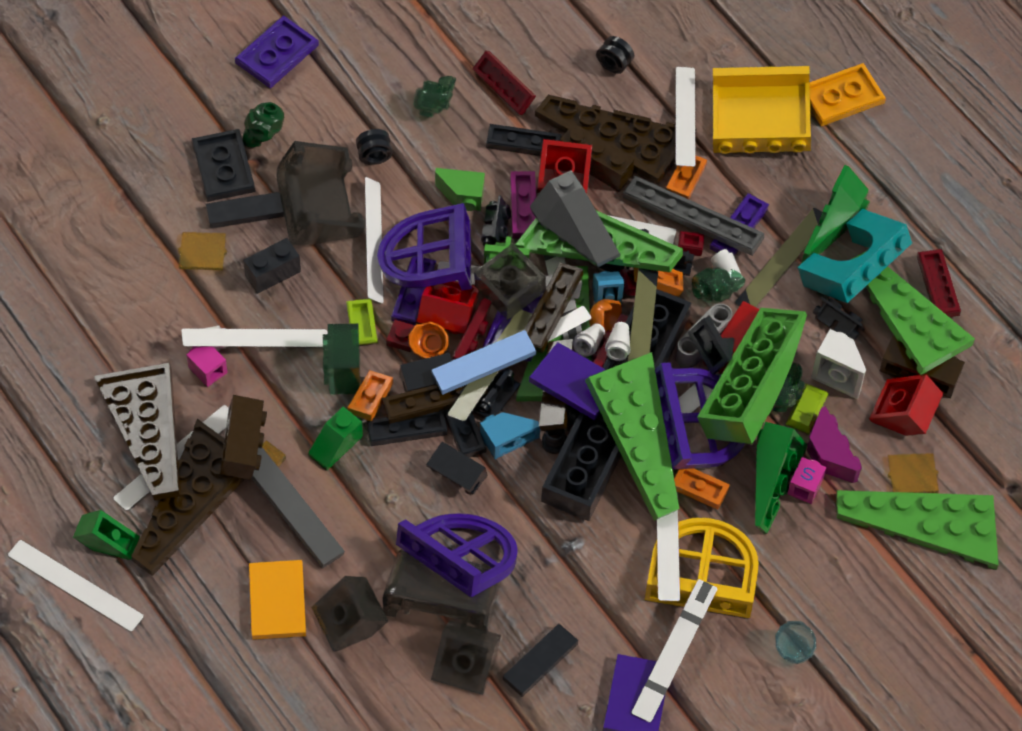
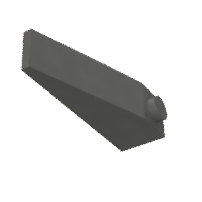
[530,170,620,267]

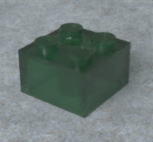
[323,323,360,395]

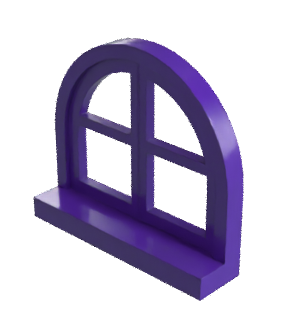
[377,203,472,291]
[655,363,745,469]
[396,514,518,597]

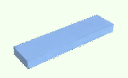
[432,330,536,395]

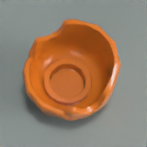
[589,299,622,337]
[409,322,449,359]

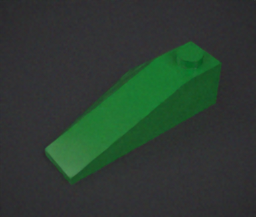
[801,165,870,264]
[755,421,808,534]

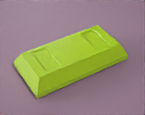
[346,299,378,346]
[785,383,829,434]

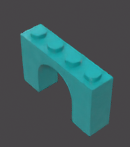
[797,209,912,303]

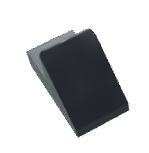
[687,317,735,374]

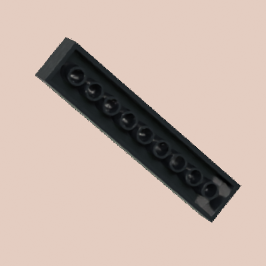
[541,289,691,521]

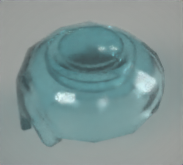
[775,621,817,664]

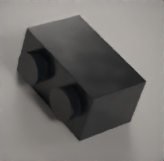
[243,238,301,294]

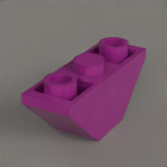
[807,406,862,483]

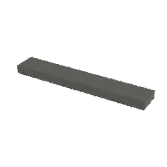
[623,176,764,256]
[251,448,345,569]

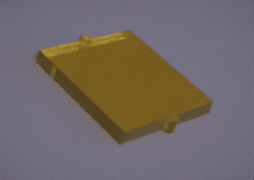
[178,232,227,271]
[888,453,939,493]

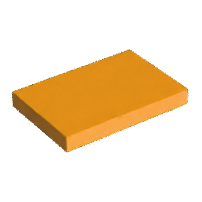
[809,63,886,126]
[249,560,306,640]

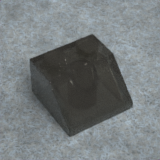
[311,576,388,652]
[431,620,501,695]

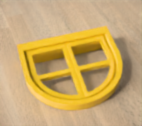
[644,518,759,618]

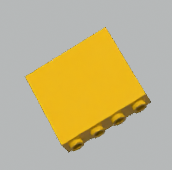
[713,66,811,154]

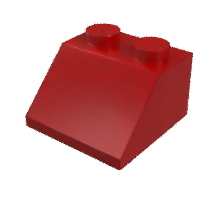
[536,139,592,194]
[417,281,480,334]
[869,374,943,436]

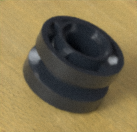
[596,36,635,74]
[356,129,393,165]

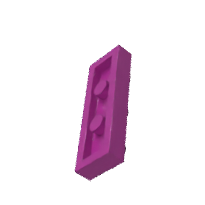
[510,171,536,239]

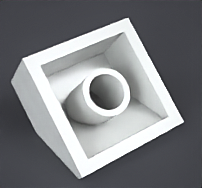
[811,329,866,399]

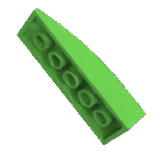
[697,308,807,444]

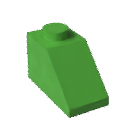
[435,168,485,211]

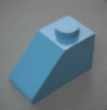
[592,271,624,305]
[480,412,541,459]

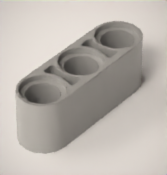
[676,303,732,368]

